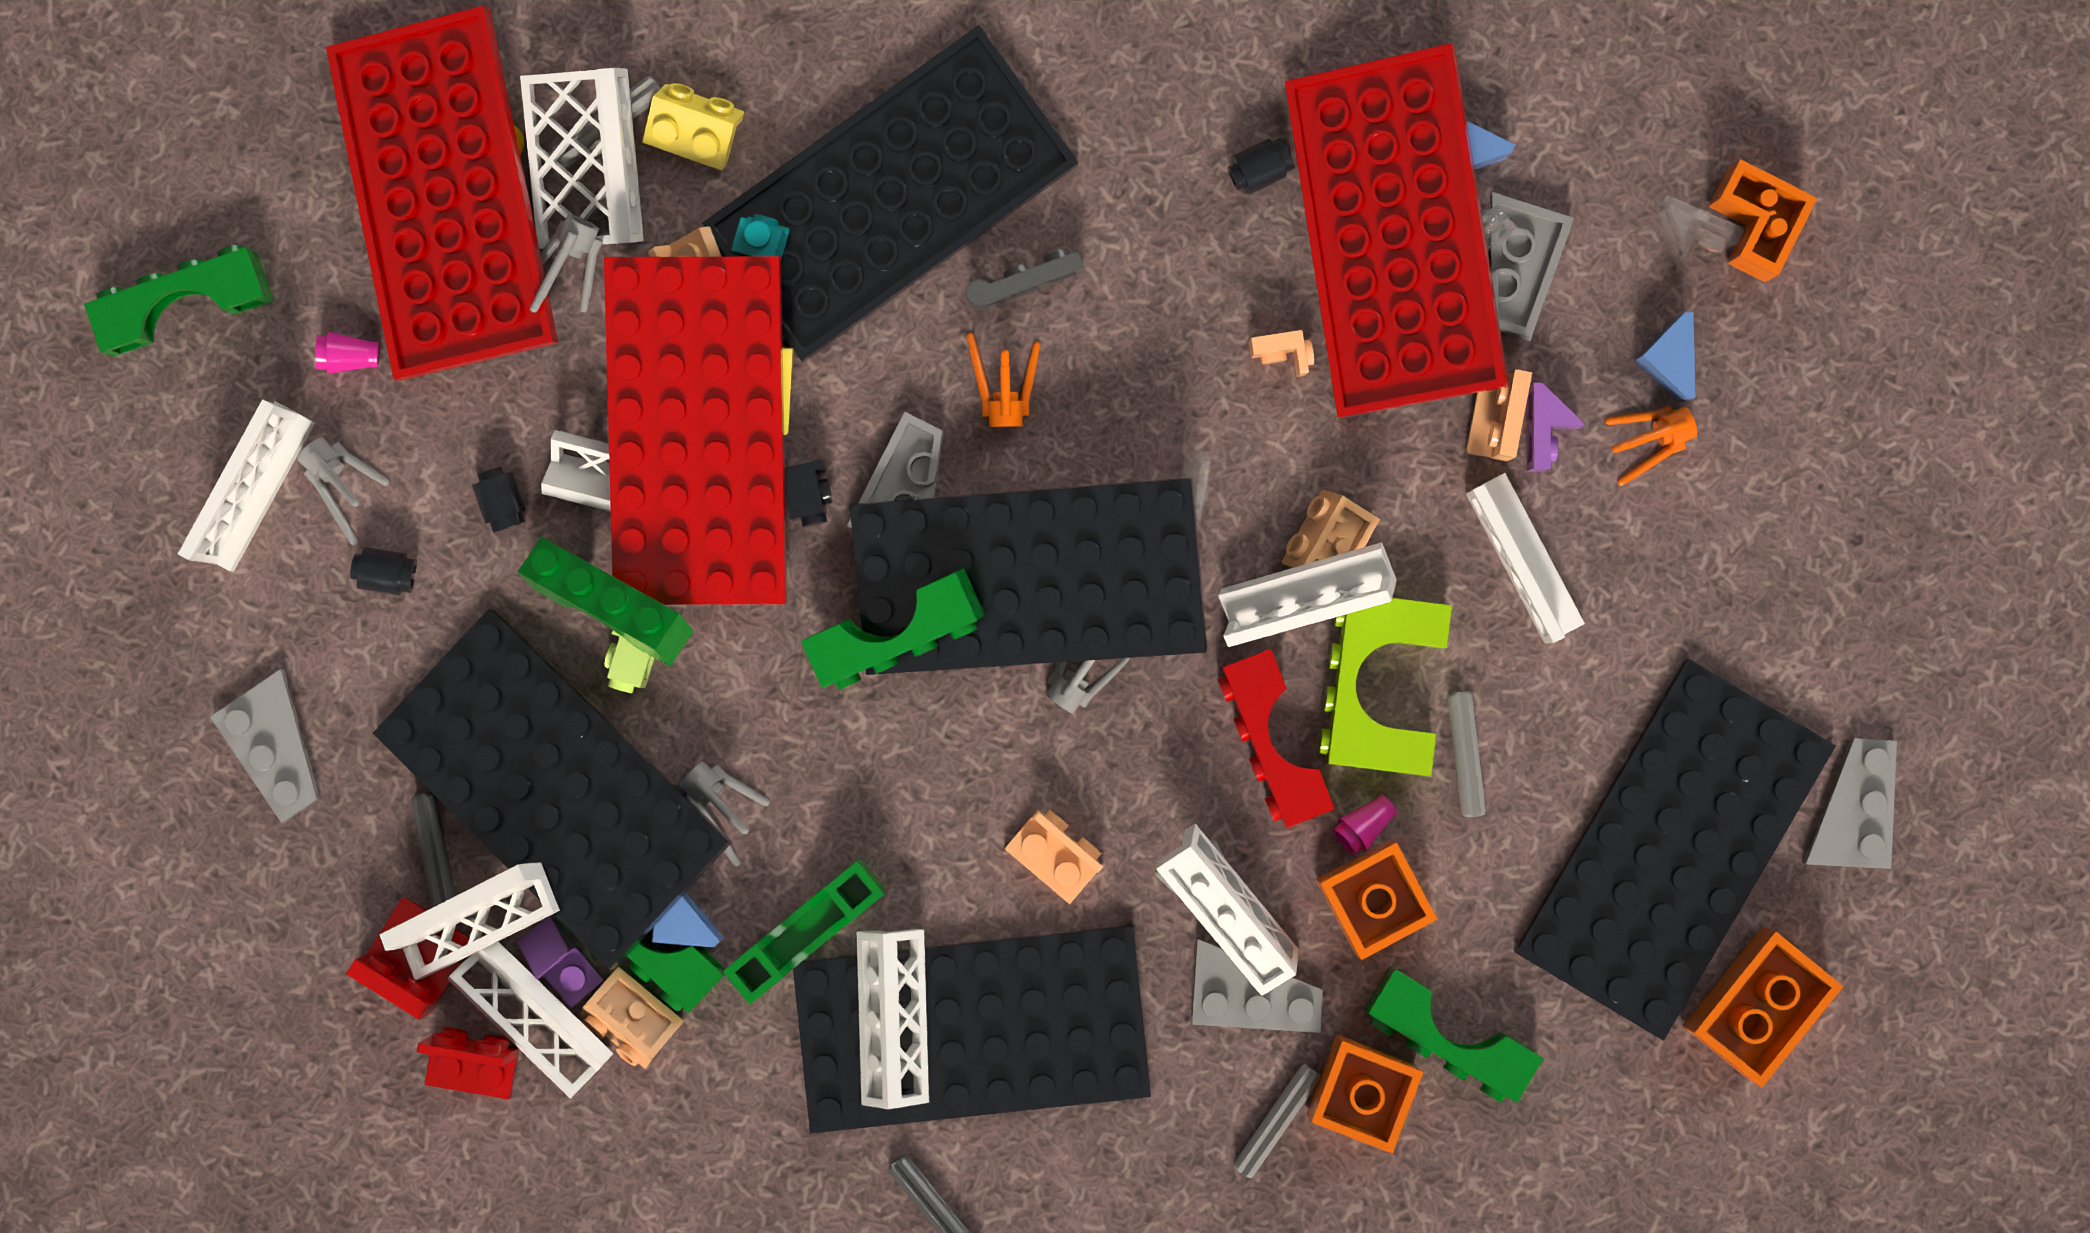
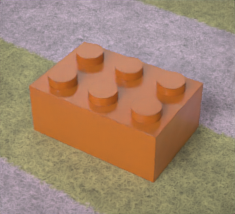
[1682,927,1844,1088]

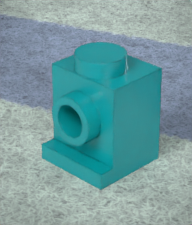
[731,214,790,259]

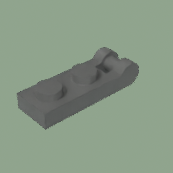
[966,249,1084,310]

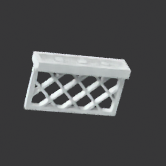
[520,68,643,249]
[178,399,315,572]

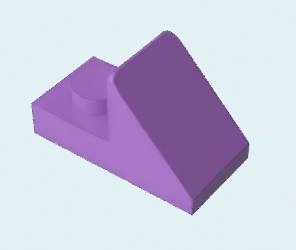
[1527,383,1585,472]
[517,915,606,1008]

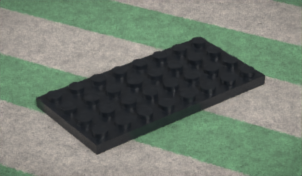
[702,25,1079,363]
[850,478,1207,675]
[373,608,732,970]
[1514,659,1836,1041]
[793,925,1151,1134]

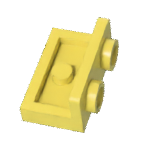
[642,83,744,171]

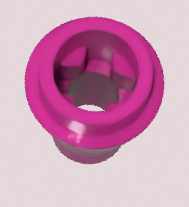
[315,331,379,374]
[1333,794,1397,856]

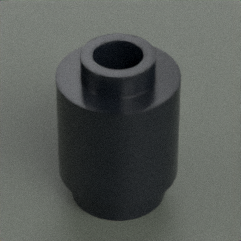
[1227,138,1294,195]
[472,467,526,533]
[350,547,417,596]

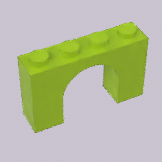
[1318,598,1452,777]

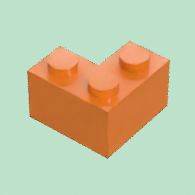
[1708,159,1817,282]

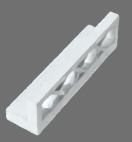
[541,430,611,512]
[1466,473,1585,644]
[1218,542,1397,647]
[1156,824,1299,996]
[380,862,560,980]
[857,929,929,1109]
[448,942,614,1099]

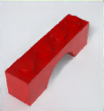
[1217,649,1335,828]

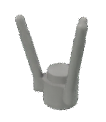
[530,214,603,312]
[298,437,389,545]
[1045,658,1130,714]
[679,762,770,867]

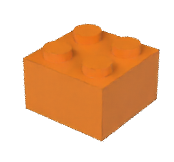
[1315,839,1438,960]
[1306,1034,1424,1154]

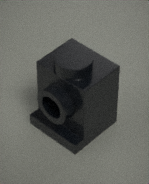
[785,460,833,527]

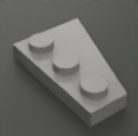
[1491,192,1574,341]
[847,411,944,529]
[210,669,320,823]
[1802,738,1897,869]
[1191,938,1323,1033]

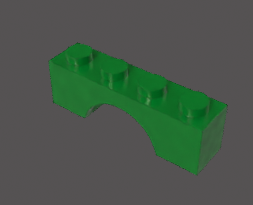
[84,245,274,357]
[517,537,694,667]
[800,568,985,690]
[722,857,887,1005]
[627,939,725,1013]
[1364,966,1544,1103]

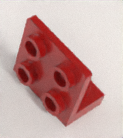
[346,897,470,1020]
[417,1027,520,1100]

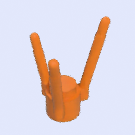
[966,332,1041,427]
[1605,405,1698,486]

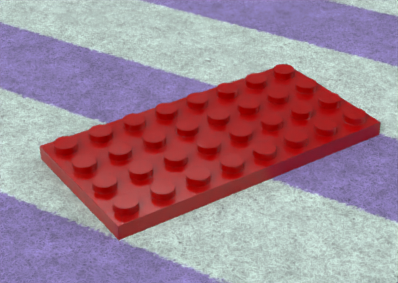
[326,5,559,381]
[1285,43,1509,418]
[604,256,787,605]

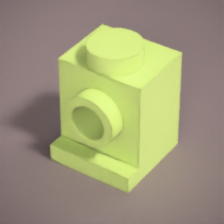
[604,631,655,693]

